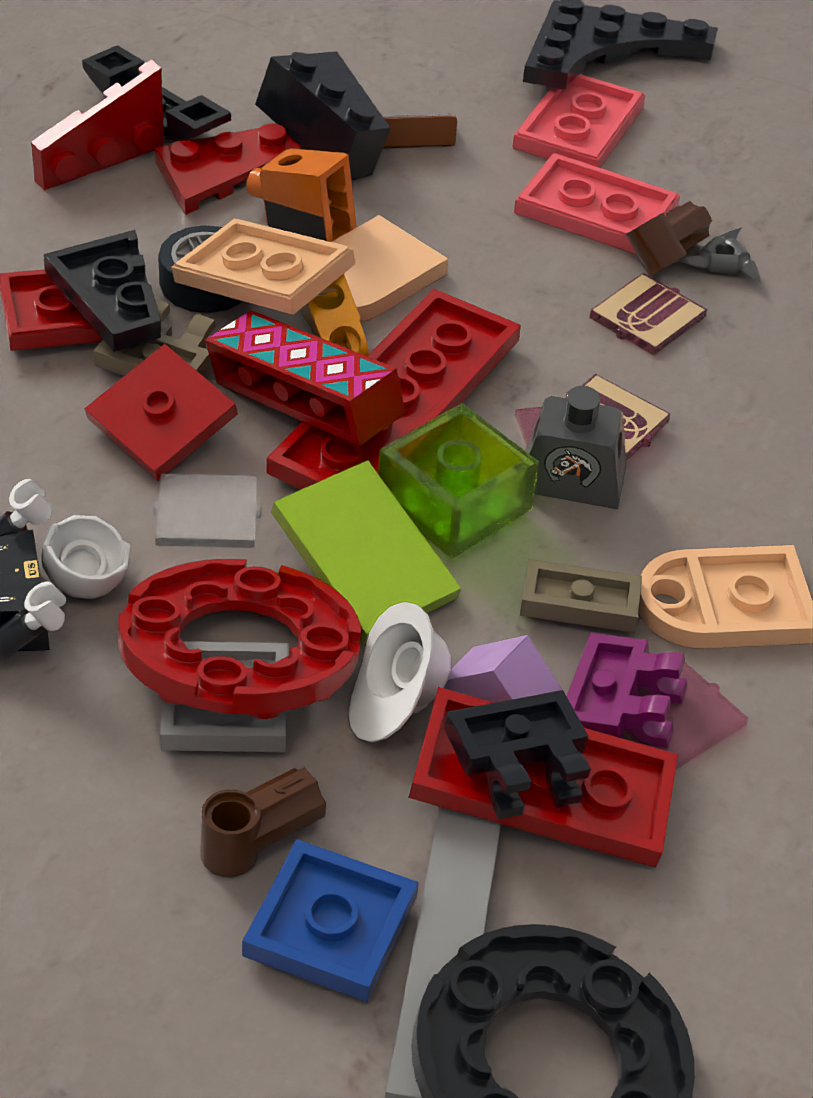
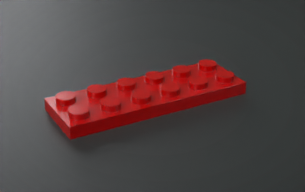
[266,289,521,489]

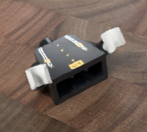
[0,479,66,660]

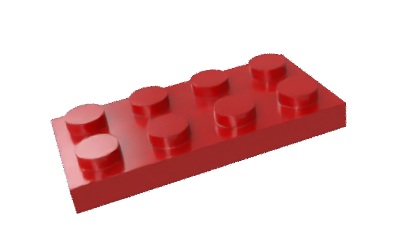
[408,687,678,868]

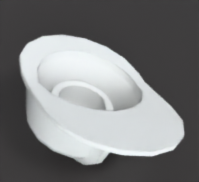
[348,602,451,743]

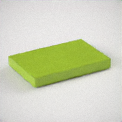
[271,460,462,645]

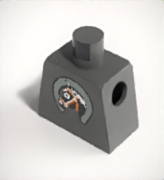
[516,386,627,509]

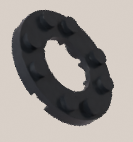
[411,924,695,1098]

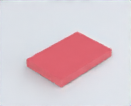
[512,74,646,168]
[514,153,680,255]

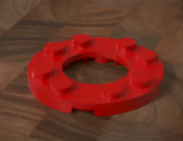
[117,559,361,719]

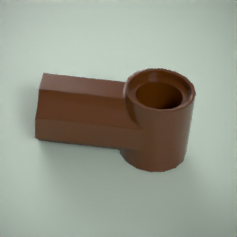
[626,201,712,276]
[200,767,326,877]

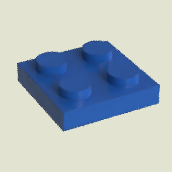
[242,839,418,1002]

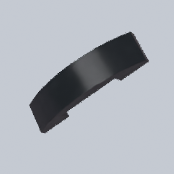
[82,45,231,140]

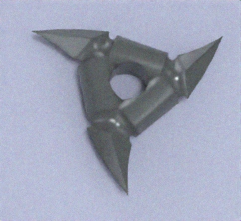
[678,227,761,284]

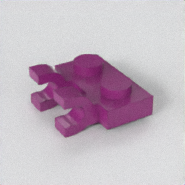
[567,633,687,748]

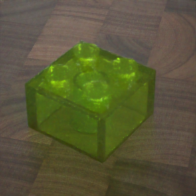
[379,403,539,559]

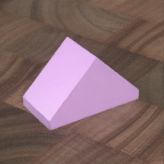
[444,635,567,703]

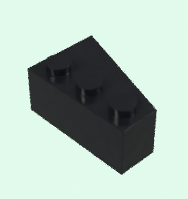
[255,51,390,178]

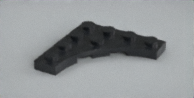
[523,0,718,90]

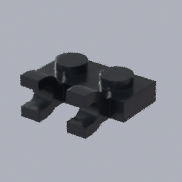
[444,690,591,819]

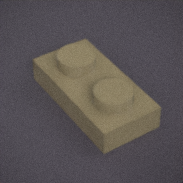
[520,559,642,633]

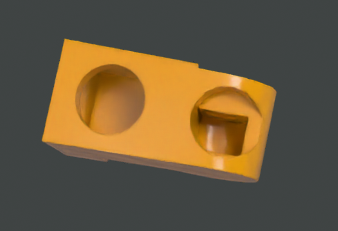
[301,274,369,356]

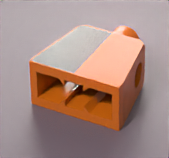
[247,148,357,242]

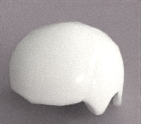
[41,515,131,599]

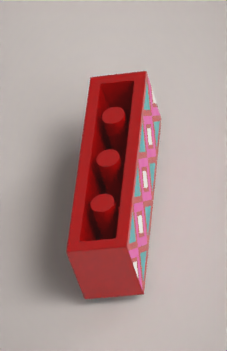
[205,310,406,446]

